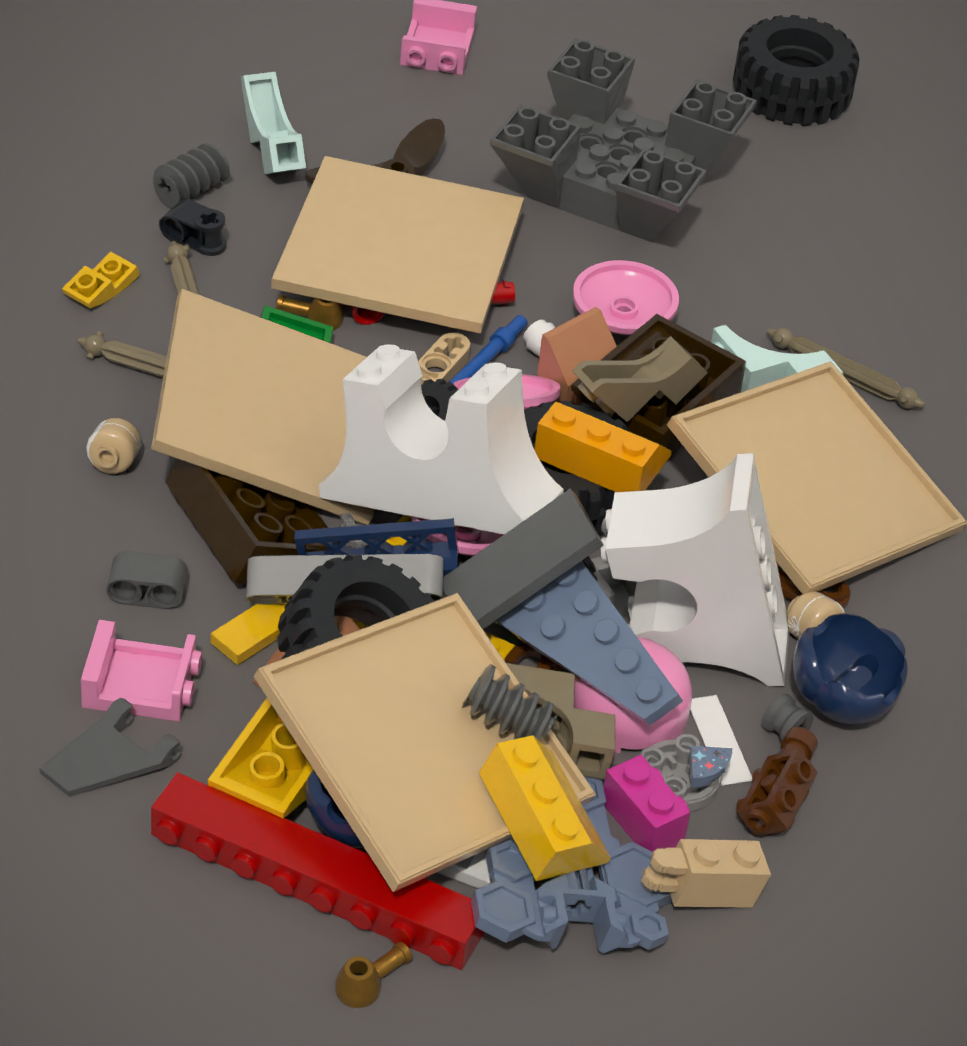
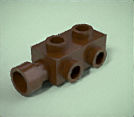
[737,727,818,837]

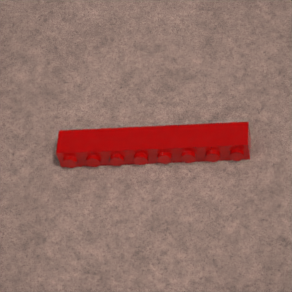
[151,772,485,971]

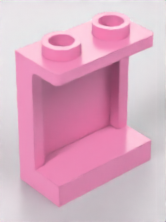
[400,0,477,75]
[81,620,203,722]

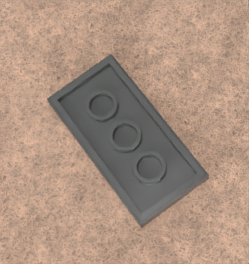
[443,488,604,629]

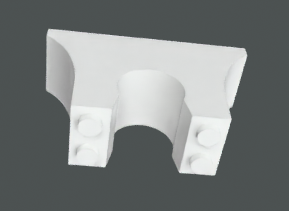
[319,344,564,534]
[601,453,790,687]

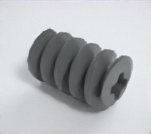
[153,143,230,208]
[462,664,558,742]

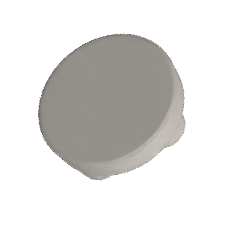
[640,734,722,812]

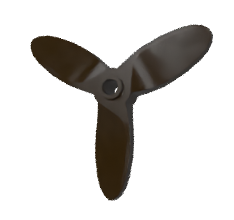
[306,118,445,184]

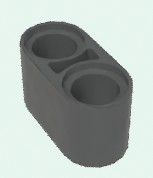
[106,551,188,609]

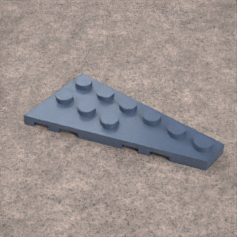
[494,561,683,726]

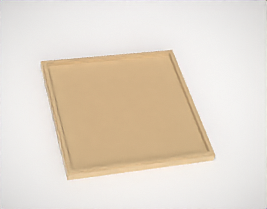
[271,156,524,333]
[151,288,374,525]
[667,361,967,594]
[253,593,596,892]

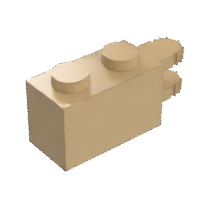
[641,839,771,908]

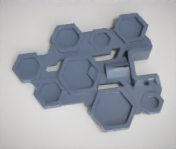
[471,776,672,953]

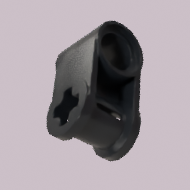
[159,198,227,256]

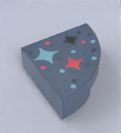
[689,746,732,787]

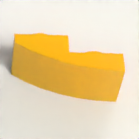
[62,251,140,308]

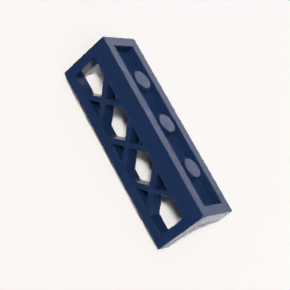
[294,518,459,577]

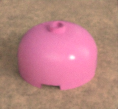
[574,637,692,753]

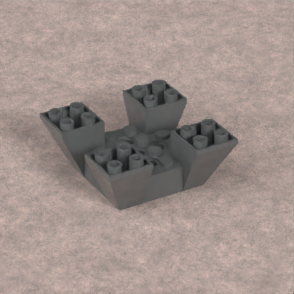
[490,38,757,242]

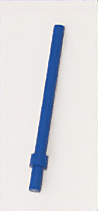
[449,315,528,384]

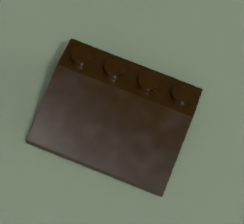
[571,314,746,455]
[165,459,328,584]

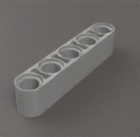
[246,554,443,604]

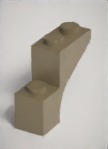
[572,336,708,422]
[506,663,615,779]

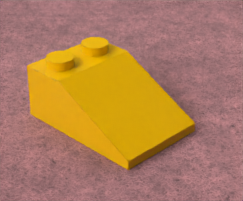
[208,698,314,819]

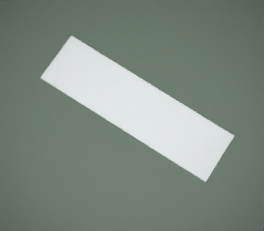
[690,695,752,786]

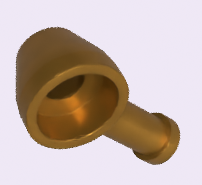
[276,294,343,331]
[335,942,412,1008]

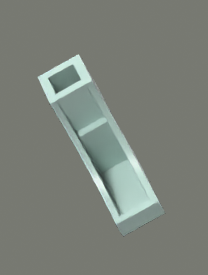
[241,71,306,174]
[711,325,843,392]

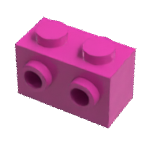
[603,755,690,852]

